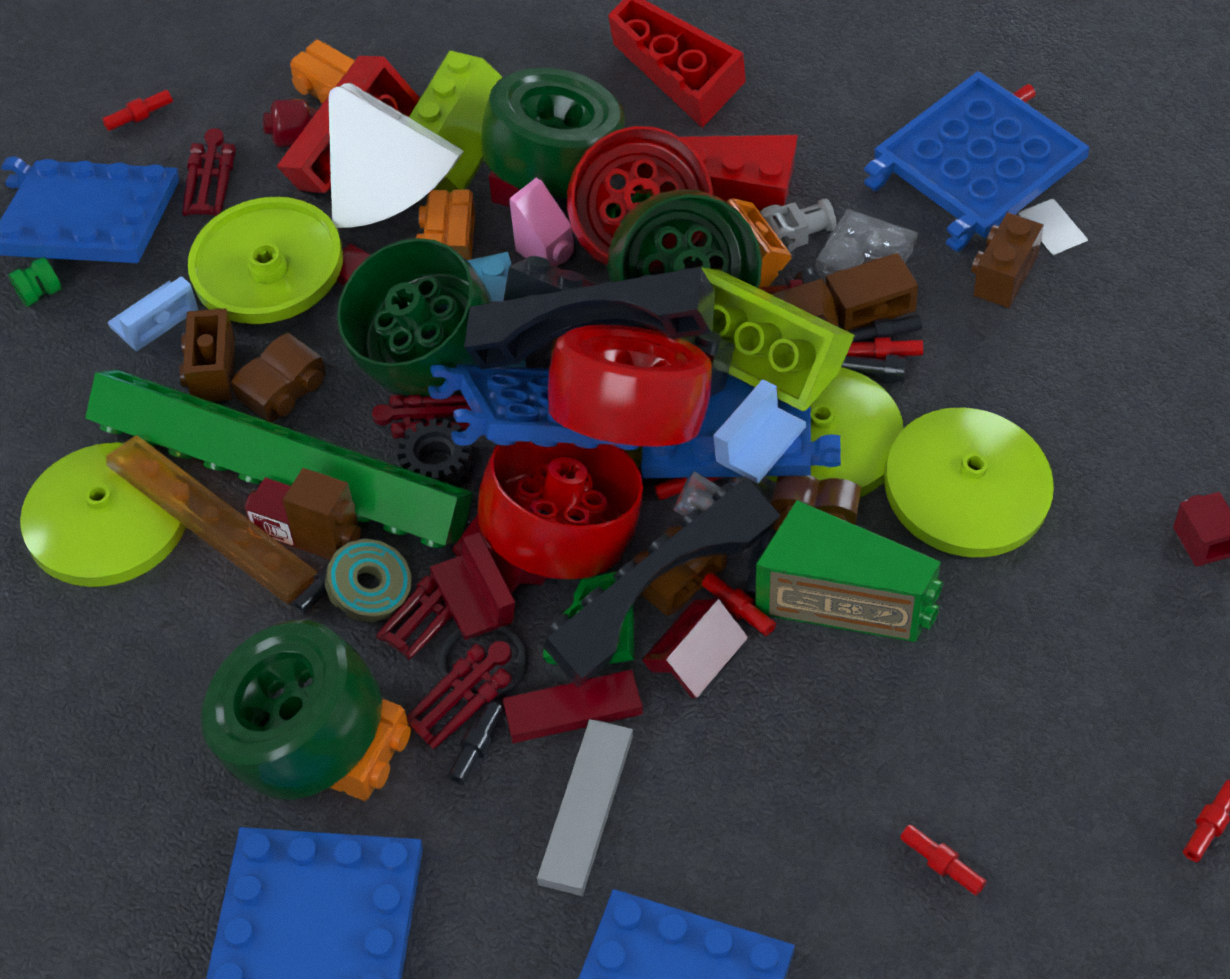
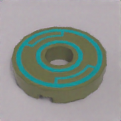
[325,539,412,623]

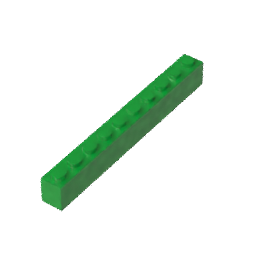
[85,370,474,548]

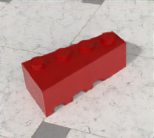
[608,0,746,128]
[276,56,420,193]
[635,135,798,219]

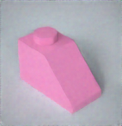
[509,177,574,267]

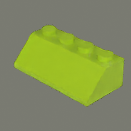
[409,51,503,192]
[697,267,855,411]

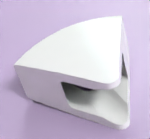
[329,83,464,228]

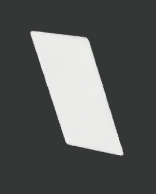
[1018,199,1088,255]

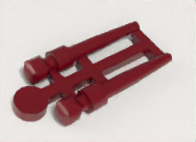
[182,128,236,216]
[372,394,471,439]
[376,563,453,660]
[406,641,512,750]

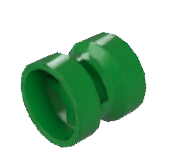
[8,257,62,308]

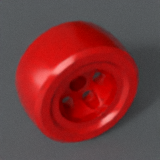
[567,126,714,274]
[548,325,712,447]
[478,441,643,579]

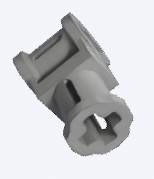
[760,198,837,252]

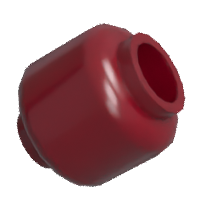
[263,99,316,147]

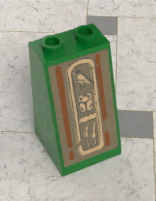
[756,501,943,642]

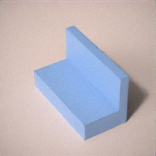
[108,276,198,352]
[713,379,806,483]

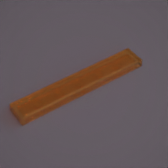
[106,435,317,605]

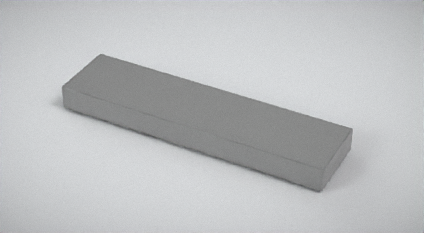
[537,719,633,896]

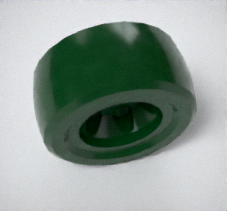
[481,68,625,198]
[607,189,762,288]
[337,238,493,396]
[200,620,382,800]

